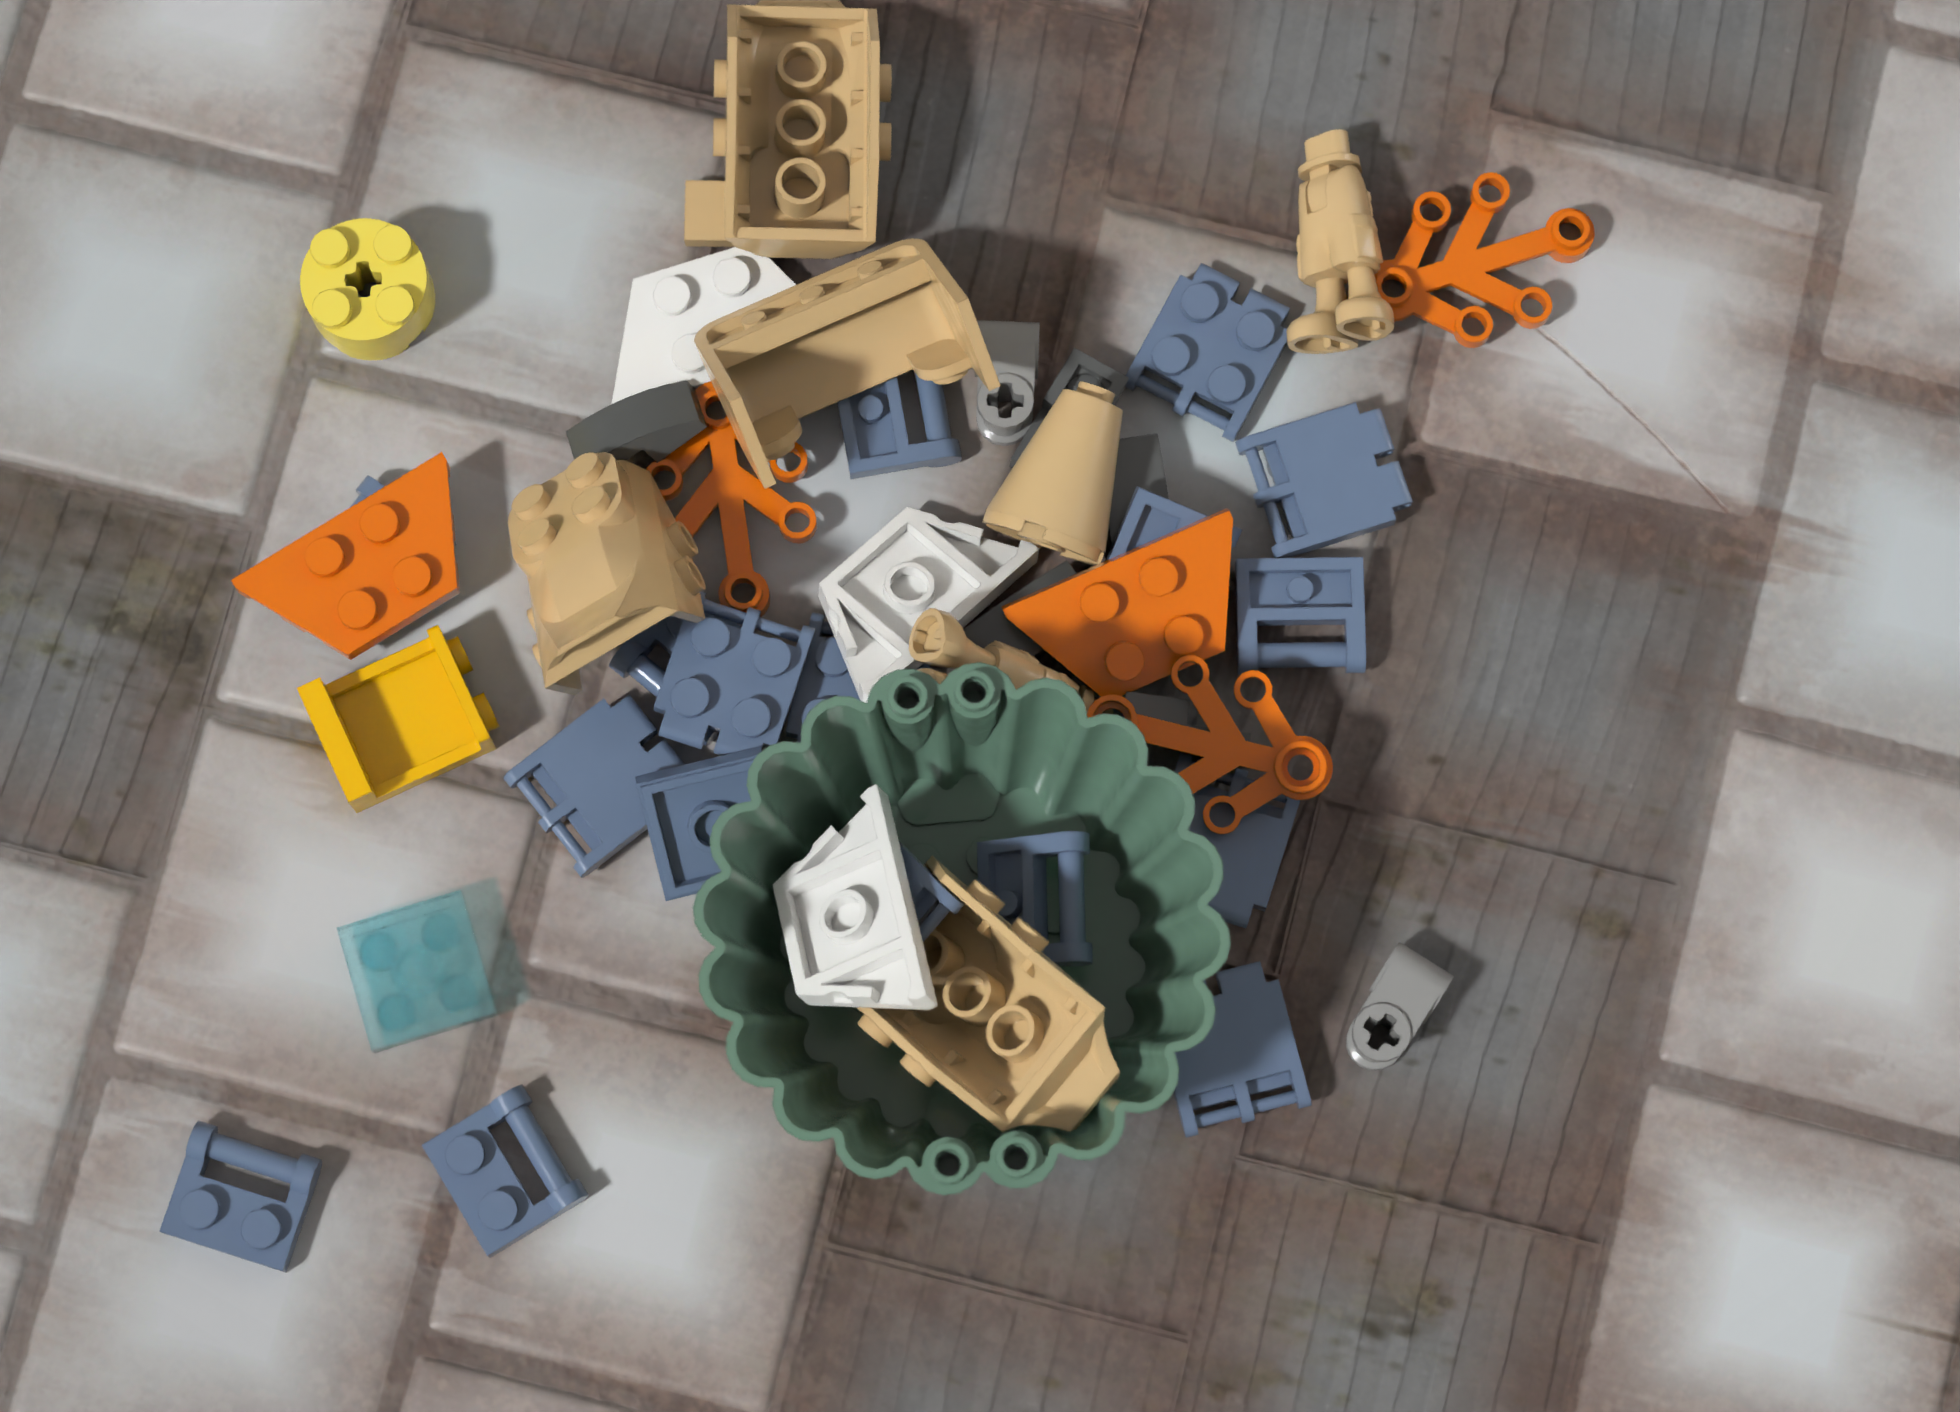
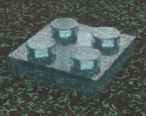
[337,890,499,1053]

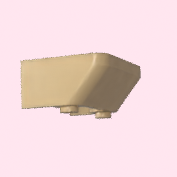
[694,239,1001,489]

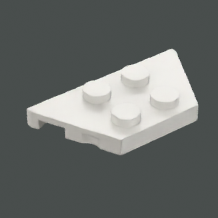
[612,247,796,404]
[818,507,1039,703]
[773,784,938,1010]

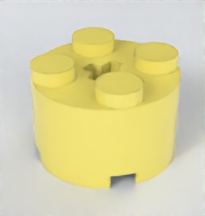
[300,218,435,361]

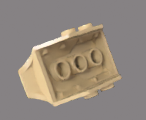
[713,0,892,259]
[508,452,706,695]
[857,856,1120,1132]

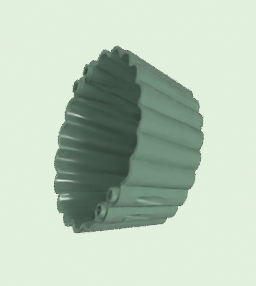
[693,662,1231,1195]

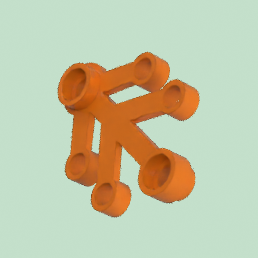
[1374,172,1595,348]
[646,381,817,617]
[1087,655,1333,835]

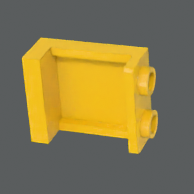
[297,625,500,813]

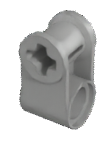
[975,320,1040,446]
[1346,942,1454,1070]

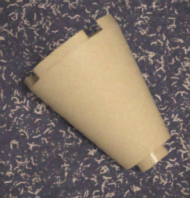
[982,381,1123,565]

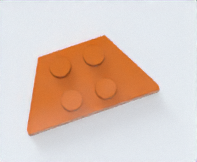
[231,452,460,660]
[1001,508,1233,697]

